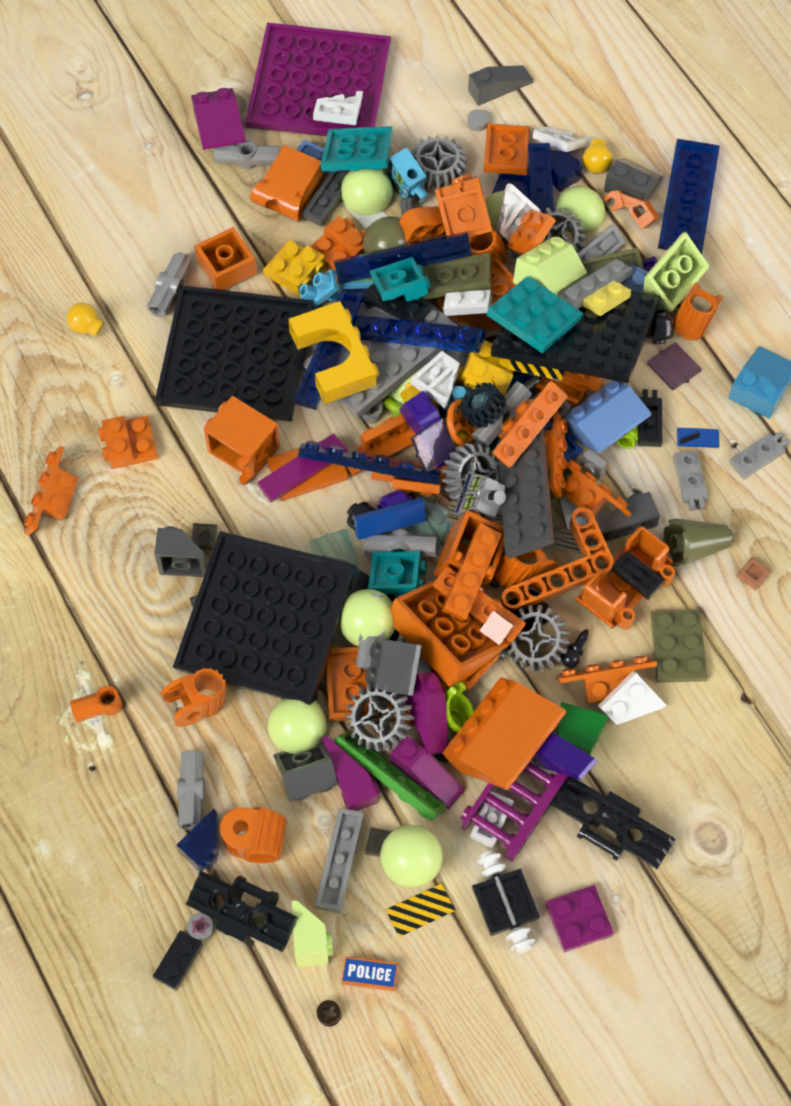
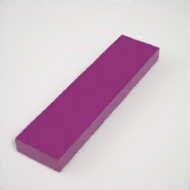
[257,433,348,503]

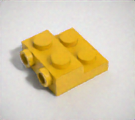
[263,239,326,296]
[458,337,513,396]

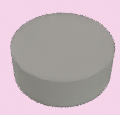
[467,109,489,131]

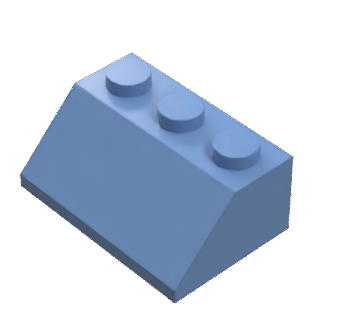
[563,381,651,454]

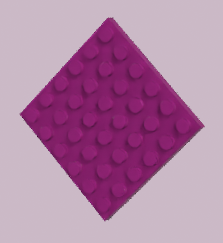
[245,22,391,136]

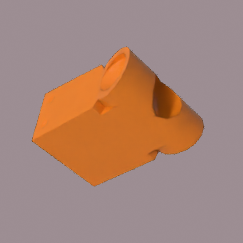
[250,145,324,222]

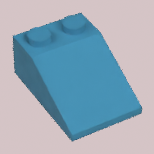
[728,346,791,419]

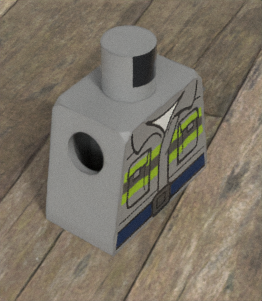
[454,472,506,520]

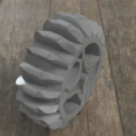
[410,134,467,189]
[540,206,586,253]
[441,443,500,502]
[507,605,570,671]
[345,684,414,751]

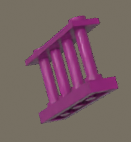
[460,762,568,862]

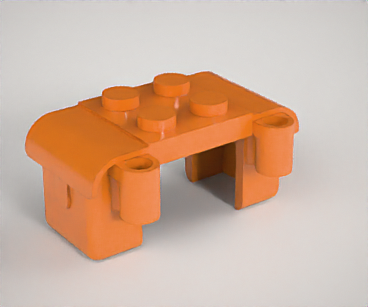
[574,526,675,630]

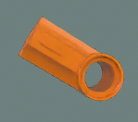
[70,686,123,723]

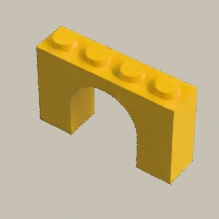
[289,301,379,404]

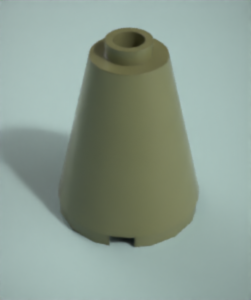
[663,518,734,567]

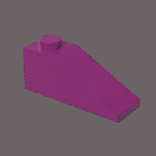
[402,672,449,755]
[322,736,380,811]
[390,736,465,809]

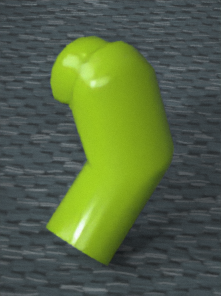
[383,397,407,422]

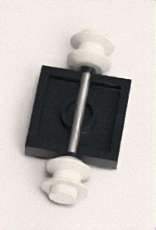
[472,851,540,954]

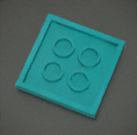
[320,126,394,172]
[486,276,583,354]

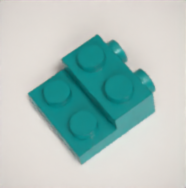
[370,257,431,302]
[368,551,427,599]

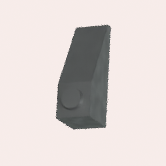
[468,65,534,106]
[589,492,660,546]

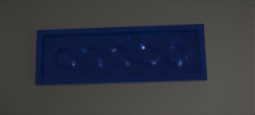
[657,138,720,254]

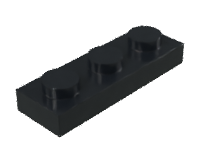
[362,283,430,328]

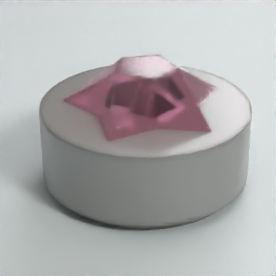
[187,913,214,941]

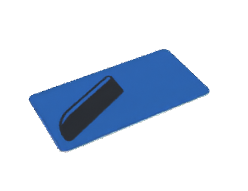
[677,428,719,448]

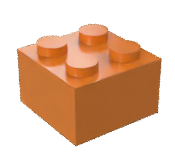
[194,227,257,290]

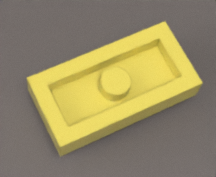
[583,280,631,316]

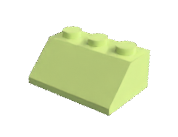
[643,232,710,312]
[513,237,587,295]

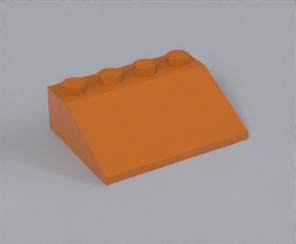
[390,581,510,687]
[442,677,566,790]

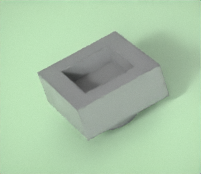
[581,449,607,480]

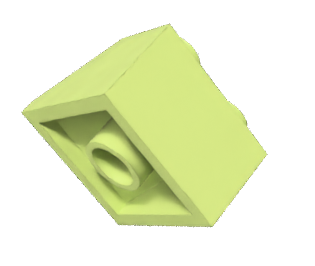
[292,901,333,967]

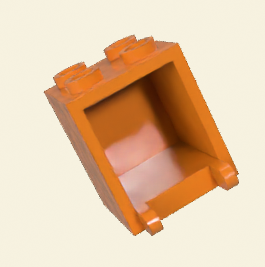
[204,396,280,485]
[433,510,505,589]

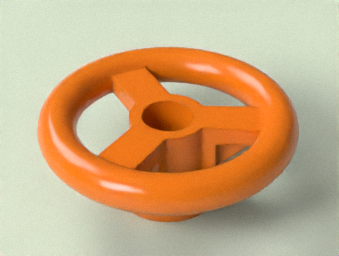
[444,399,477,446]

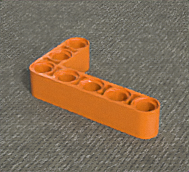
[399,206,447,255]
[500,507,614,613]

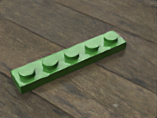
[334,730,447,821]

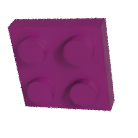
[545,885,614,953]

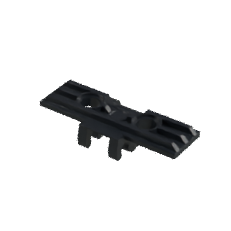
[550,776,675,869]
[185,871,298,952]

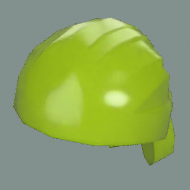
[445,682,474,732]

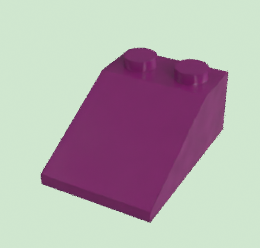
[191,88,246,150]

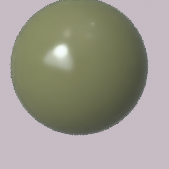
[363,216,416,268]

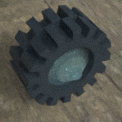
[460,382,506,428]

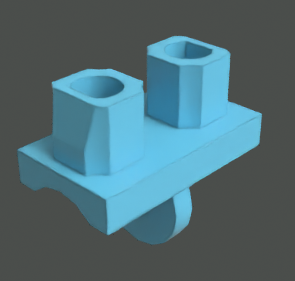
[299,269,340,310]

